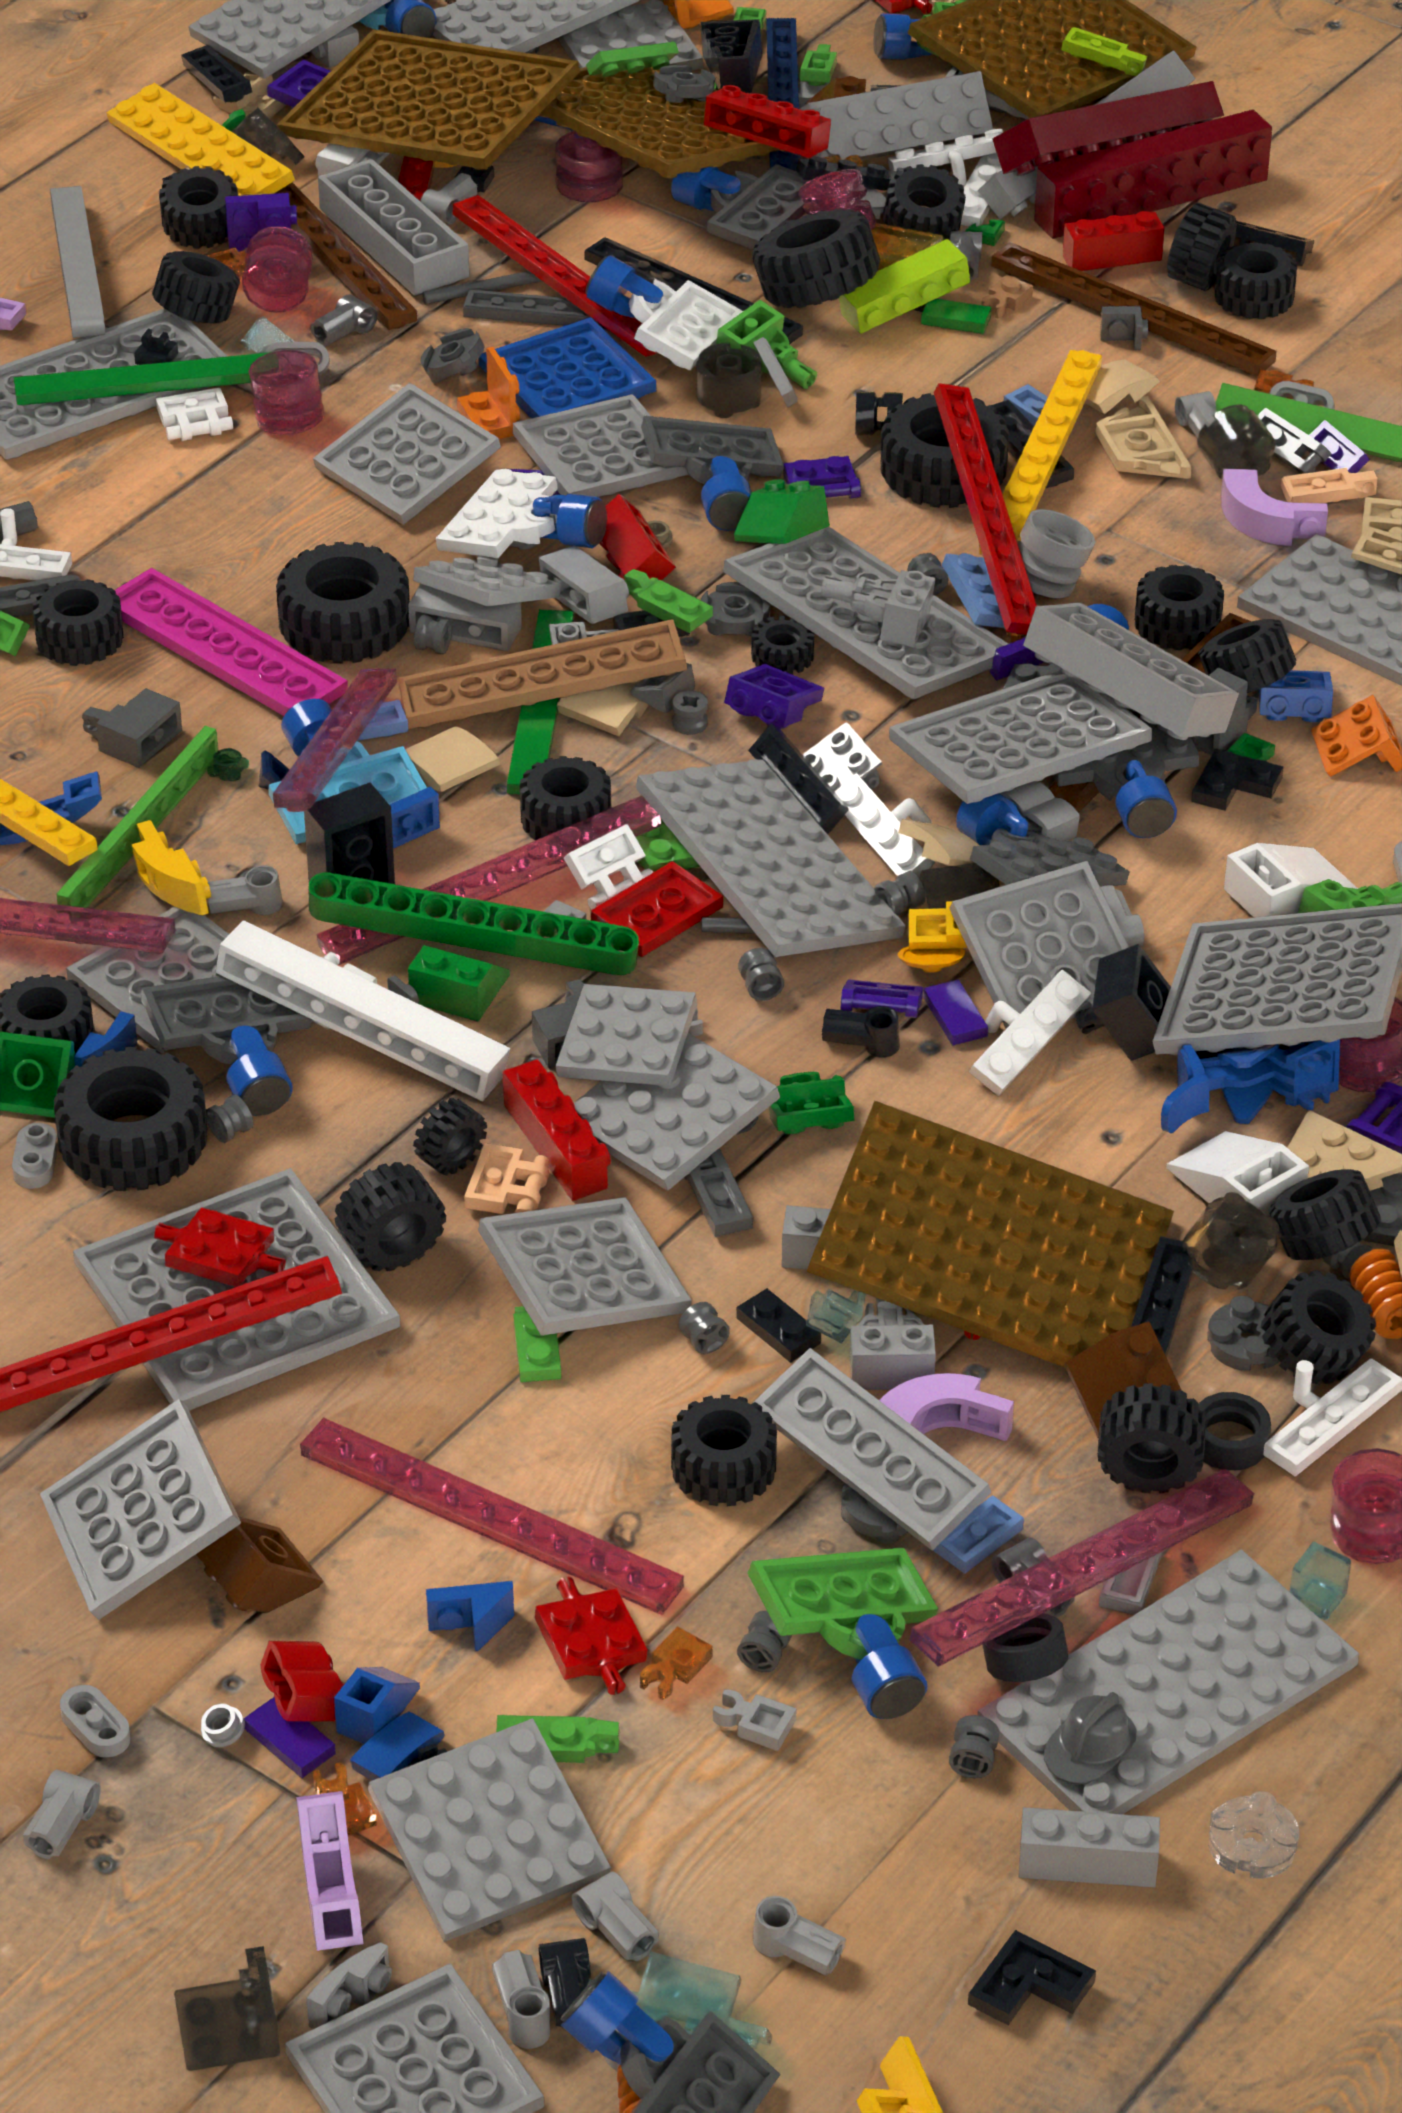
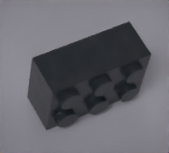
[304,782,395,904]

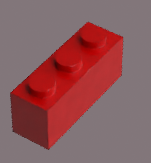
[1063,211,1165,271]
[599,494,676,580]

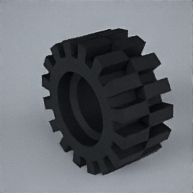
[751,616,815,675]
[413,1098,487,1175]

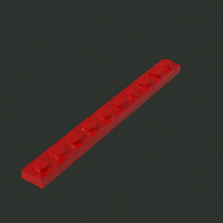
[453,195,658,357]
[934,383,1037,635]
[0,1256,342,1412]

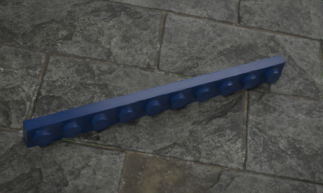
[766,18,801,171]

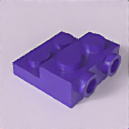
[267,59,331,109]
[225,193,299,262]
[724,664,825,729]

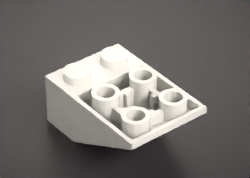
[1224,843,1358,918]
[1166,1131,1309,1234]

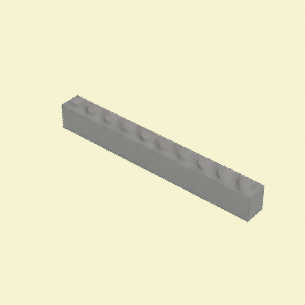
[977,50,1196,220]

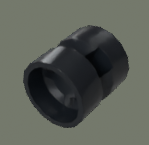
[855,392,903,435]

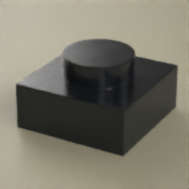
[455,166,495,193]

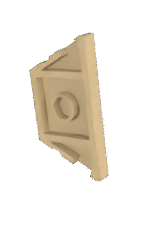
[1095,396,1192,479]
[1287,1110,1402,1191]

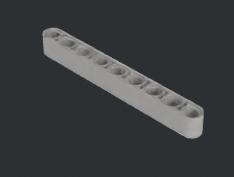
[50,186,105,338]

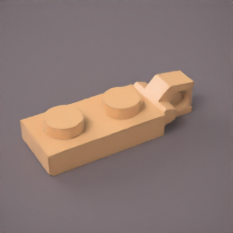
[1281,468,1377,503]

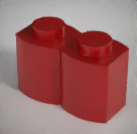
[260,1641,344,1722]

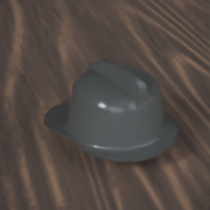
[1044,1692,1137,1784]

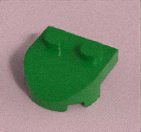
[769,1072,855,1134]

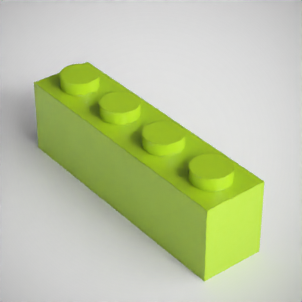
[839,239,970,334]

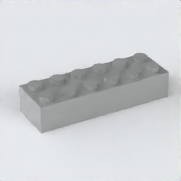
[800,71,993,163]
[318,159,469,296]
[1023,603,1239,740]

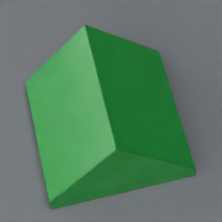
[0,1032,75,1118]

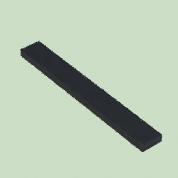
[584,237,803,345]

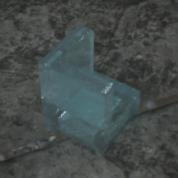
[239,316,294,361]
[806,1289,866,1344]
[1290,1541,1351,1621]

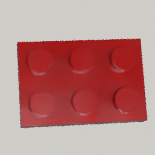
[591,861,723,957]

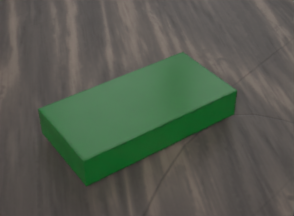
[921,299,991,334]

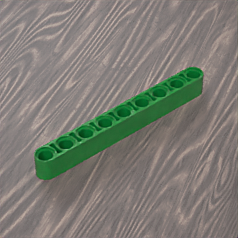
[308,872,639,975]

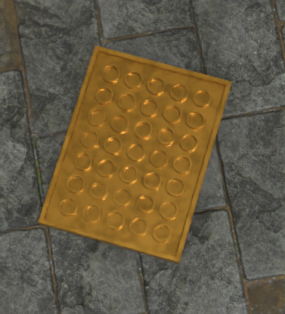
[908,0,1197,118]
[277,29,580,170]
[539,67,784,178]
[807,1100,1174,1368]

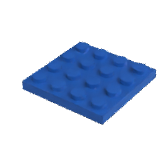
[478,317,656,419]

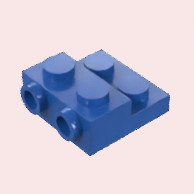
[1259,670,1333,722]

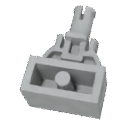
[821,570,935,647]
[849,1298,936,1390]

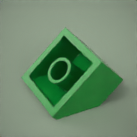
[734,479,830,544]
[408,945,510,1022]

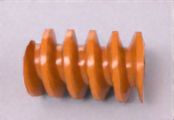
[1349,1248,1402,1339]

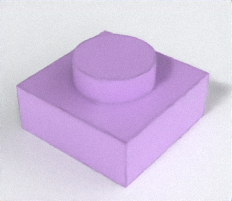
[0,298,26,331]

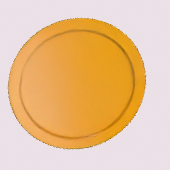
[898,946,965,973]

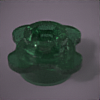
[207,748,249,781]

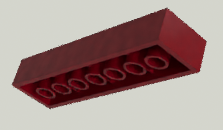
[992,81,1224,176]
[1034,109,1272,239]

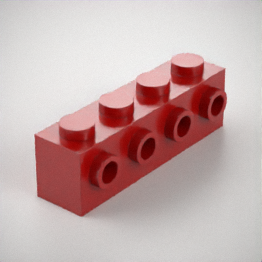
[703,85,831,158]
[503,1059,611,1201]

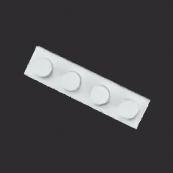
[961,153,1002,227]

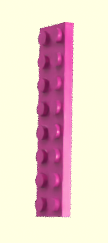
[115,567,348,716]

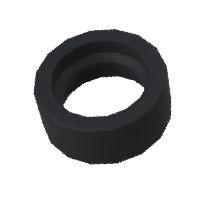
[1199,1392,1271,1471]
[982,1613,1068,1682]

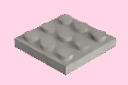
[413,556,561,606]
[556,984,697,1086]

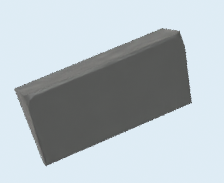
[631,663,695,713]

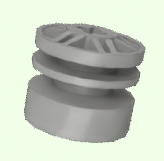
[1017,509,1096,599]

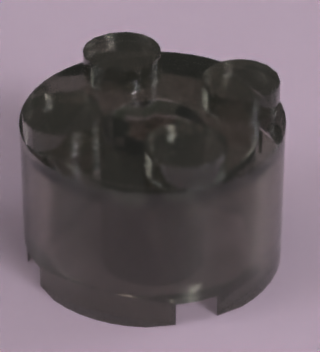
[696,343,762,418]
[1197,404,1275,479]
[1183,1192,1279,1290]

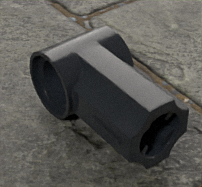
[822,1006,900,1058]
[538,1938,591,2027]

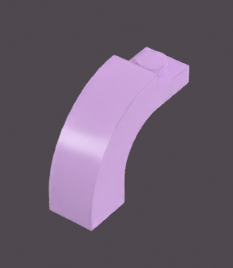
[1221,469,1328,546]
[879,1373,1014,1441]
[296,1791,363,1951]

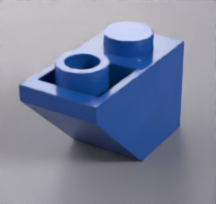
[334,1667,420,1744]

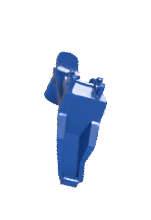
[1161,1039,1340,1133]

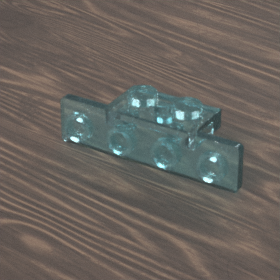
[587,1952,773,2049]

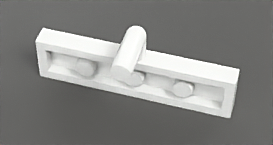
[888,129,1003,187]
[0,509,72,581]
[835,773,935,877]
[969,970,1091,1096]
[1263,1358,1402,1477]

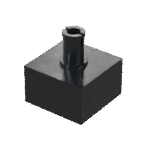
[1076,944,1171,1061]

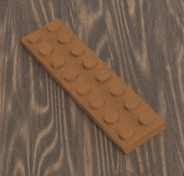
[397,619,687,729]

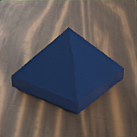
[258,750,291,790]

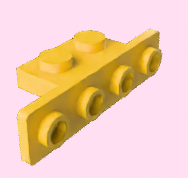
[856,2036,943,2113]

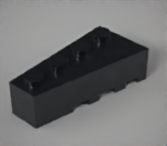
[700,19,762,93]

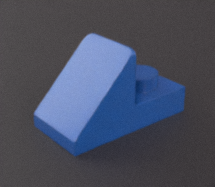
[426,1581,514,1651]

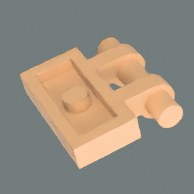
[464,1143,550,1214]

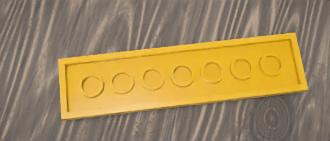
[106,83,295,196]

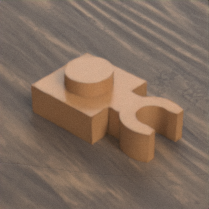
[981,275,1033,319]

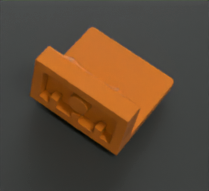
[659,0,734,29]
[457,347,520,439]
[1311,695,1402,777]

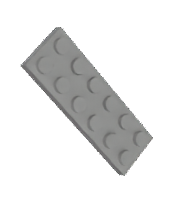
[753,1348,991,1551]

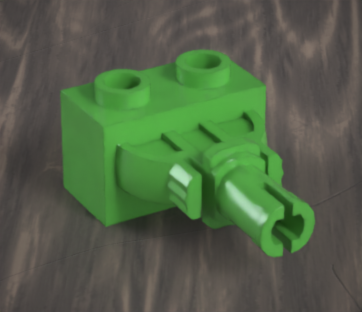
[714,300,817,389]
[1298,879,1402,913]

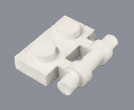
[156,388,233,441]
[564,824,653,910]

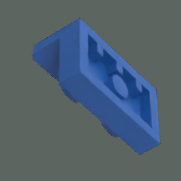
[390,786,440,849]

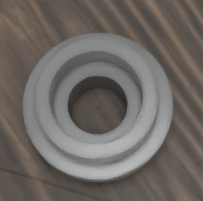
[201,1704,245,1747]

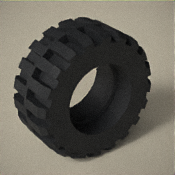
[752,209,880,308]
[880,393,1009,508]
[276,542,410,664]
[54,1047,208,1191]

